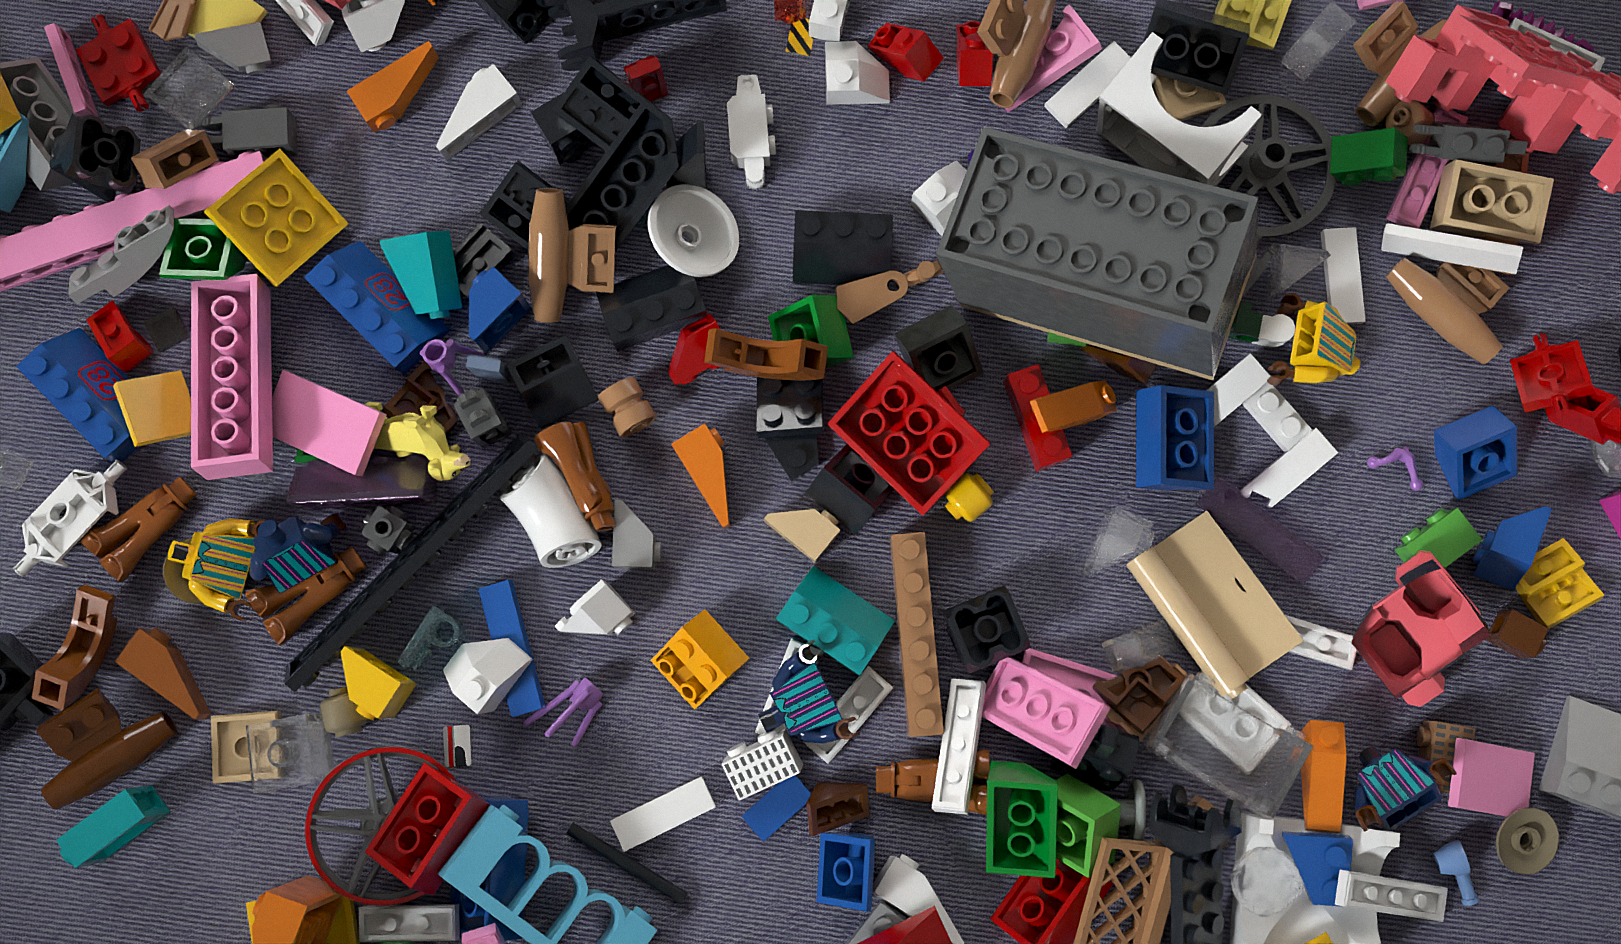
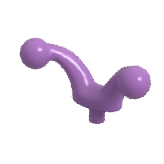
[1367,446,1423,491]

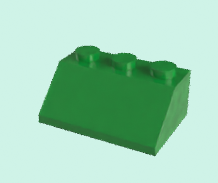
[986,761,1058,878]

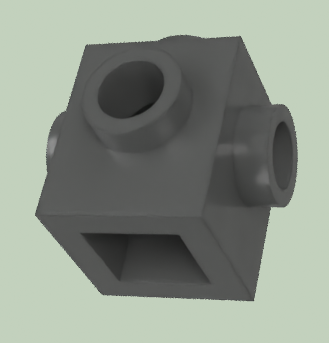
[361,505,416,555]

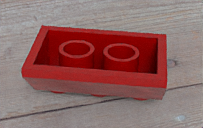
[365,762,490,895]
[990,859,1113,944]

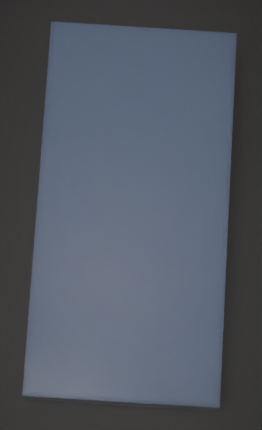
[466,354,512,384]

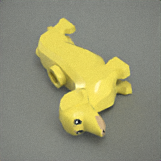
[365,402,470,481]

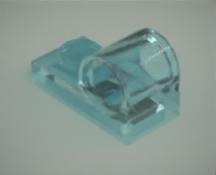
[396,605,466,670]

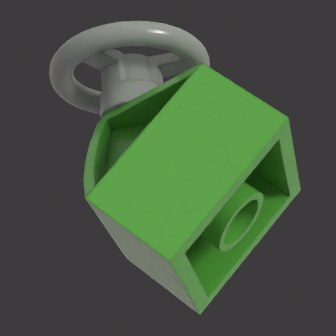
[1056,774,1146,878]

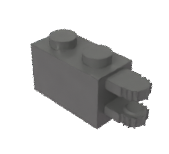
[202,104,297,159]
[453,388,513,449]

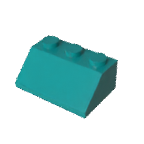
[776,566,895,676]

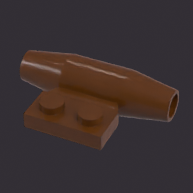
[36,688,178,810]

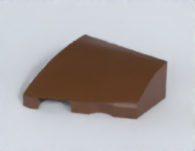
[382,361,458,437]
[1093,657,1187,735]

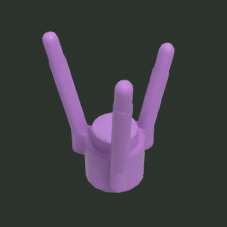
[420,339,484,396]
[524,677,604,747]

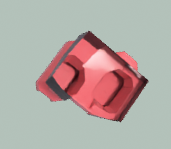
[1351,550,1491,707]

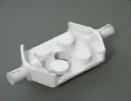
[13,459,128,577]

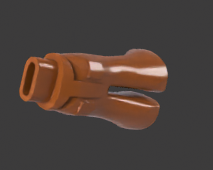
[534,422,616,532]
[80,476,198,583]
[245,546,367,646]
[876,749,989,815]

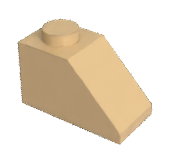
[764,509,840,563]

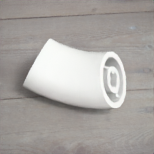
[499,453,602,568]

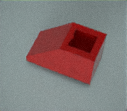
[956,21,993,86]
[867,22,944,82]
[667,314,720,386]

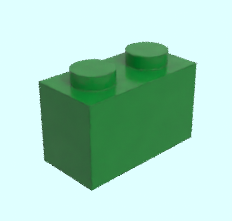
[1330,127,1408,186]

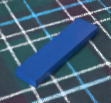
[478,579,546,717]

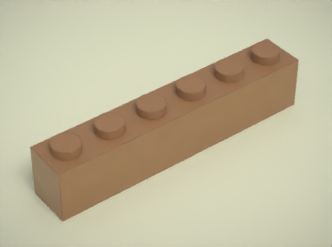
[889,532,944,737]

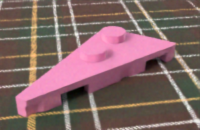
[1005,4,1102,113]

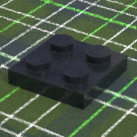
[756,377,824,438]

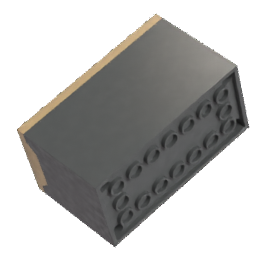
[936,127,1259,380]

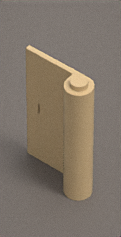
[1126,511,1304,699]

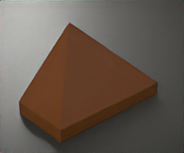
[806,782,870,836]

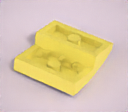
[187,0,268,39]
[1215,0,1292,50]

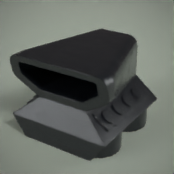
[50,113,141,202]
[943,586,1031,673]

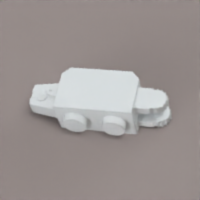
[727,75,776,191]

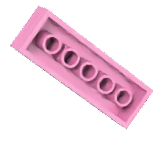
[191,274,273,480]

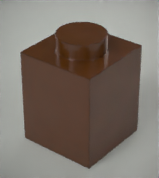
[1485,609,1549,659]

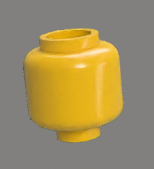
[944,473,994,522]

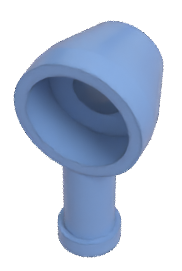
[1433,840,1480,906]

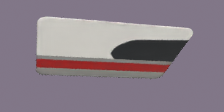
[443,725,471,767]

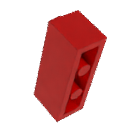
[1003,364,1073,472]

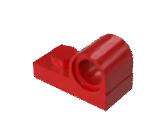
[623,55,669,102]
[86,300,154,373]

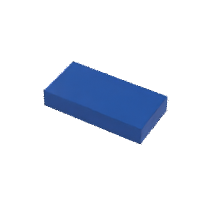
[741,775,811,842]

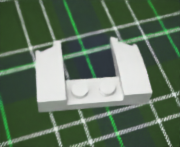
[1206,353,1338,508]

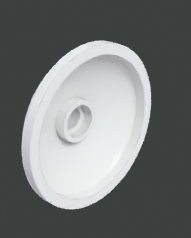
[648,184,739,277]

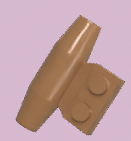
[977,0,1056,108]
[1353,1,1447,126]
[528,188,616,323]
[1385,257,1510,365]

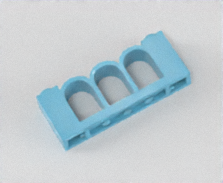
[438,804,657,944]

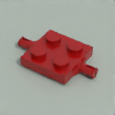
[76,14,162,112]
[1510,333,1595,419]

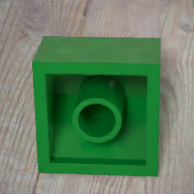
[159,218,247,280]
[768,295,854,369]

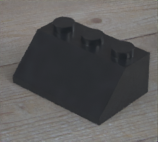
[1142,0,1250,95]
[793,210,893,288]
[596,265,707,352]

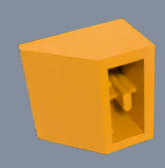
[650,609,750,710]

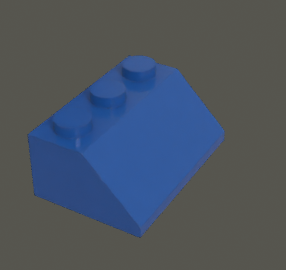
[1136,385,1214,490]

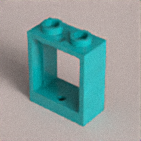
[56,785,171,868]

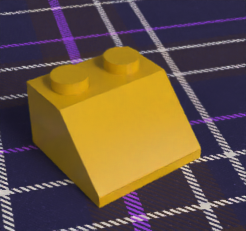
[341,646,417,720]

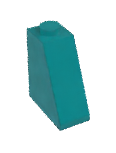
[380,230,462,319]

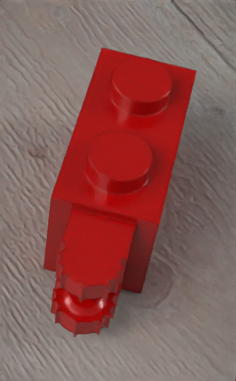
[1544,387,1621,445]

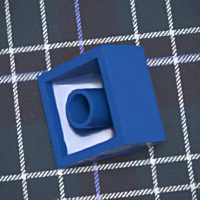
[469,267,532,354]
[1434,405,1517,500]
[1472,506,1552,591]
[817,832,875,912]

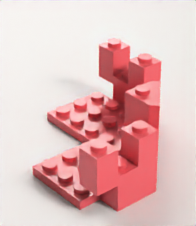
[1385,4,1621,194]

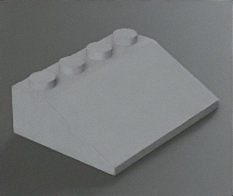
[1539,696,1621,820]

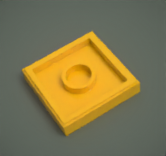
[113,370,191,447]

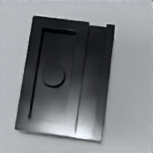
[453,223,516,298]

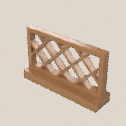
[1074,837,1174,944]

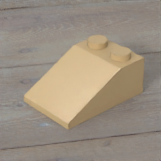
[1430,159,1554,244]

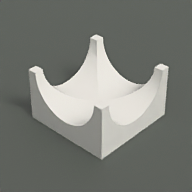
[1097,32,1262,186]
[1230,813,1400,944]

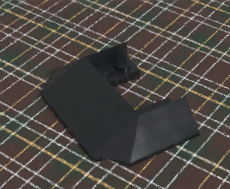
[479,56,680,252]

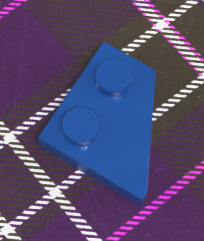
[1282,831,1353,907]

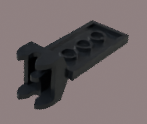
[544,0,727,71]
[1150,784,1242,944]

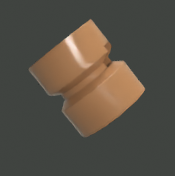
[598,377,657,438]

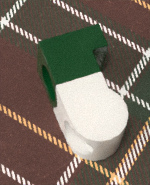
[1228,301,1295,347]

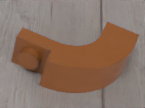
[704,328,828,381]
[32,584,118,710]

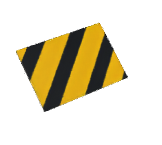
[785,16,814,56]

